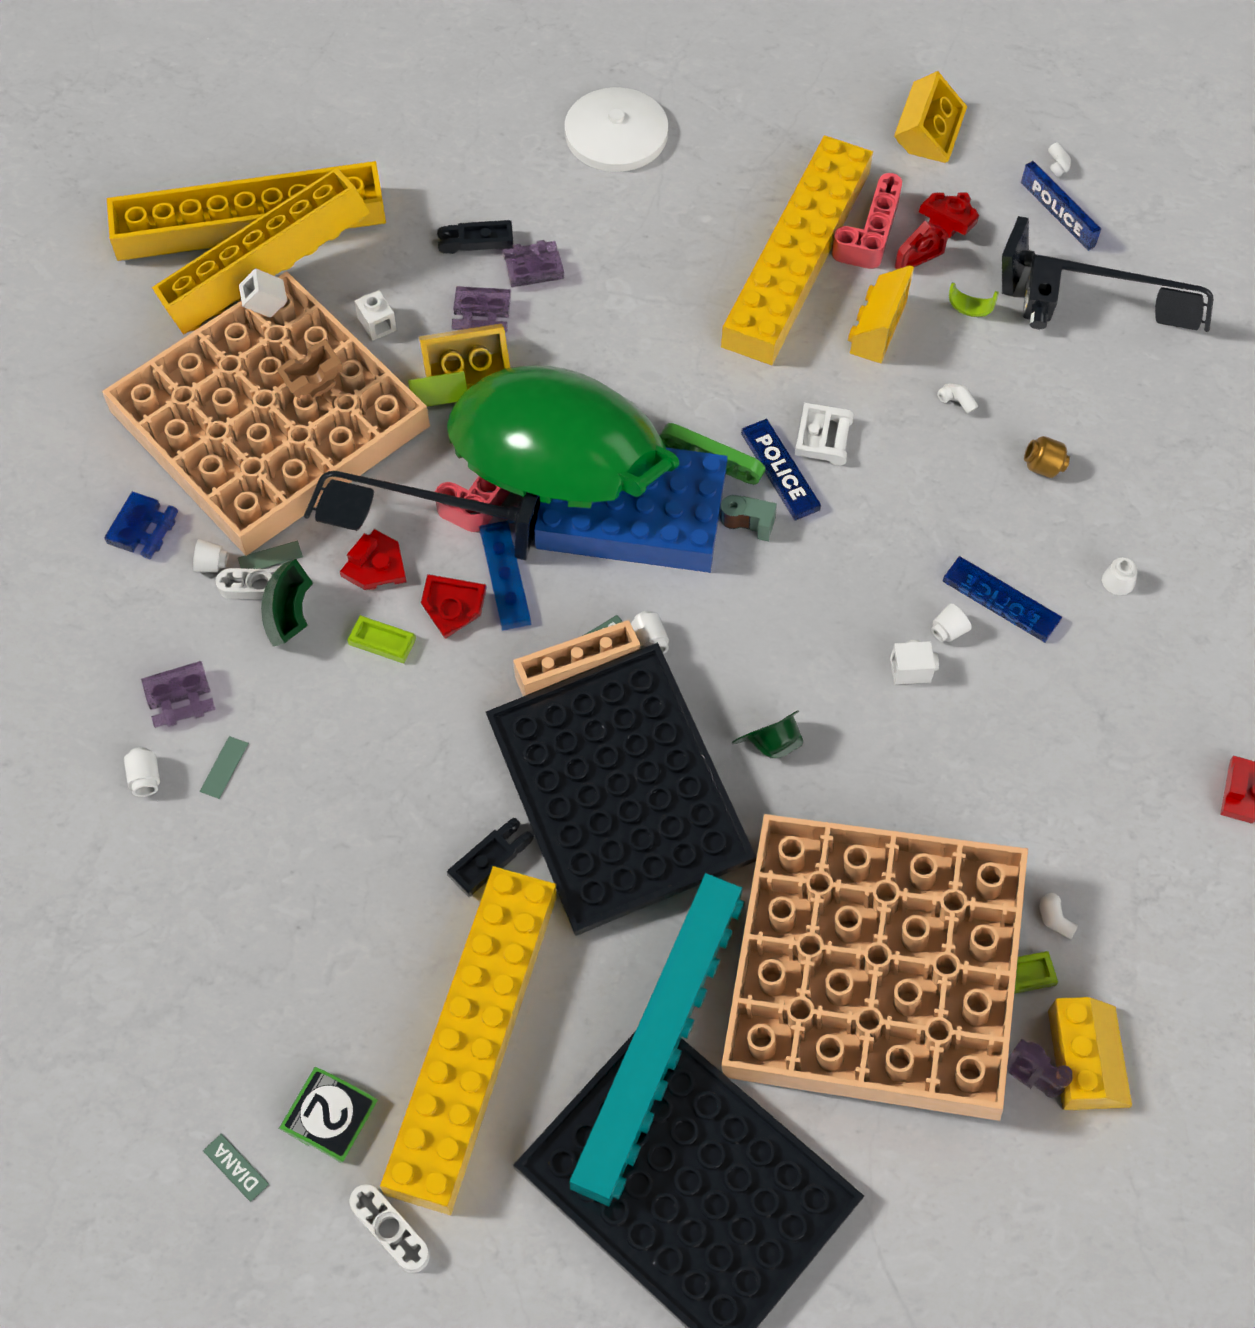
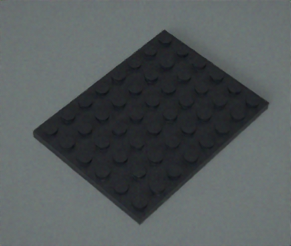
[486,642,756,936]
[513,1031,864,1328]

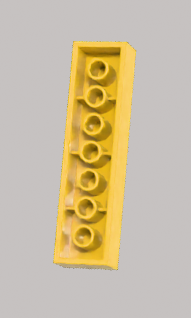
[151,167,370,335]

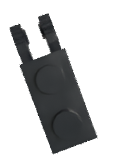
[437,220,514,254]
[447,817,534,897]

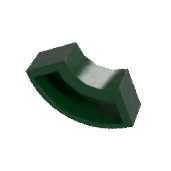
[261,558,313,647]

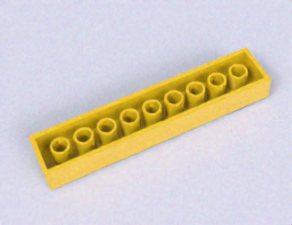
[721,135,873,365]
[106,161,386,261]
[380,866,557,1216]

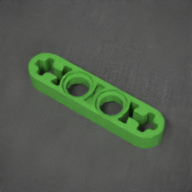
[660,423,766,485]

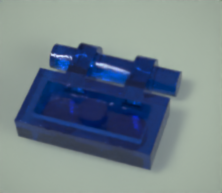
[104,491,178,559]

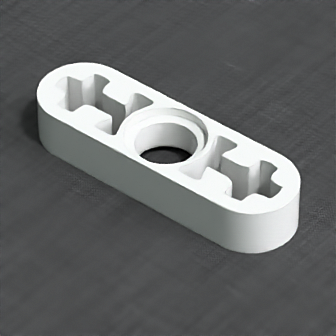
[216,568,277,600]
[349,1184,429,1273]

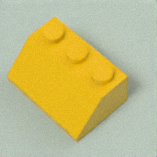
[894,71,967,163]
[848,265,914,364]
[419,324,510,390]
[1048,997,1132,1110]

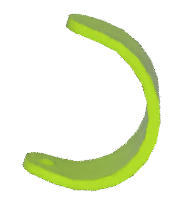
[949,282,999,317]

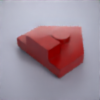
[919,192,979,238]
[895,221,949,269]
[340,529,407,590]
[421,574,487,639]
[1220,755,1255,824]

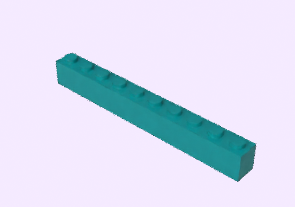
[569,873,745,1206]

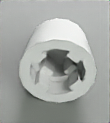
[193,539,228,572]
[1102,557,1138,595]
[931,603,972,642]

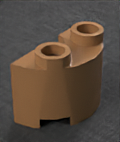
[276,339,343,398]

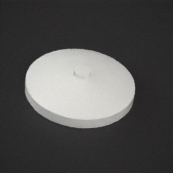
[565,87,668,172]

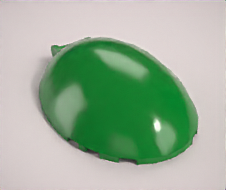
[447,365,679,508]

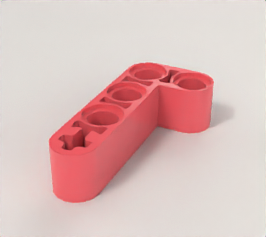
[832,173,902,269]
[435,476,510,532]

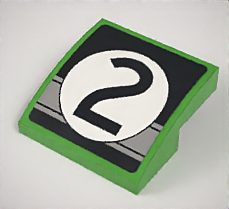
[278,1067,378,1163]

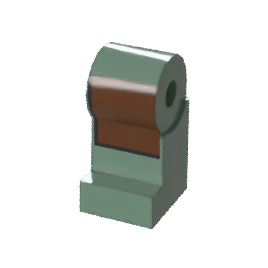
[720,495,777,542]

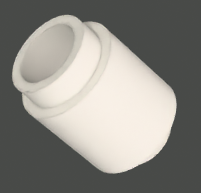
[631,611,669,654]
[124,747,160,797]

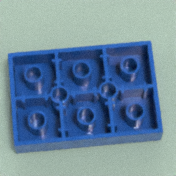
[534,448,728,573]

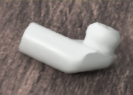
[1048,142,1071,177]
[938,383,979,414]
[1039,893,1078,939]

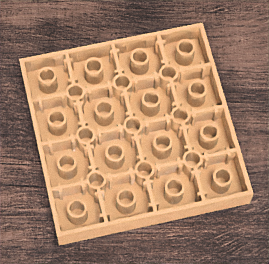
[102,271,430,556]
[721,814,1028,1121]

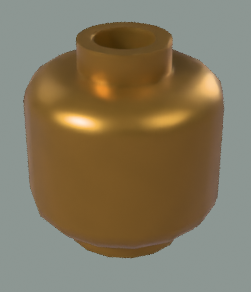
[1024,436,1070,478]

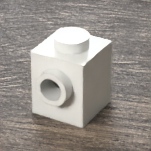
[239,268,287,318]
[354,290,397,341]
[890,640,939,685]

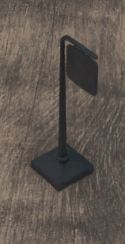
[1002,216,1214,332]
[304,471,540,561]

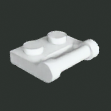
[795,403,854,466]

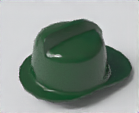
[732,710,803,758]

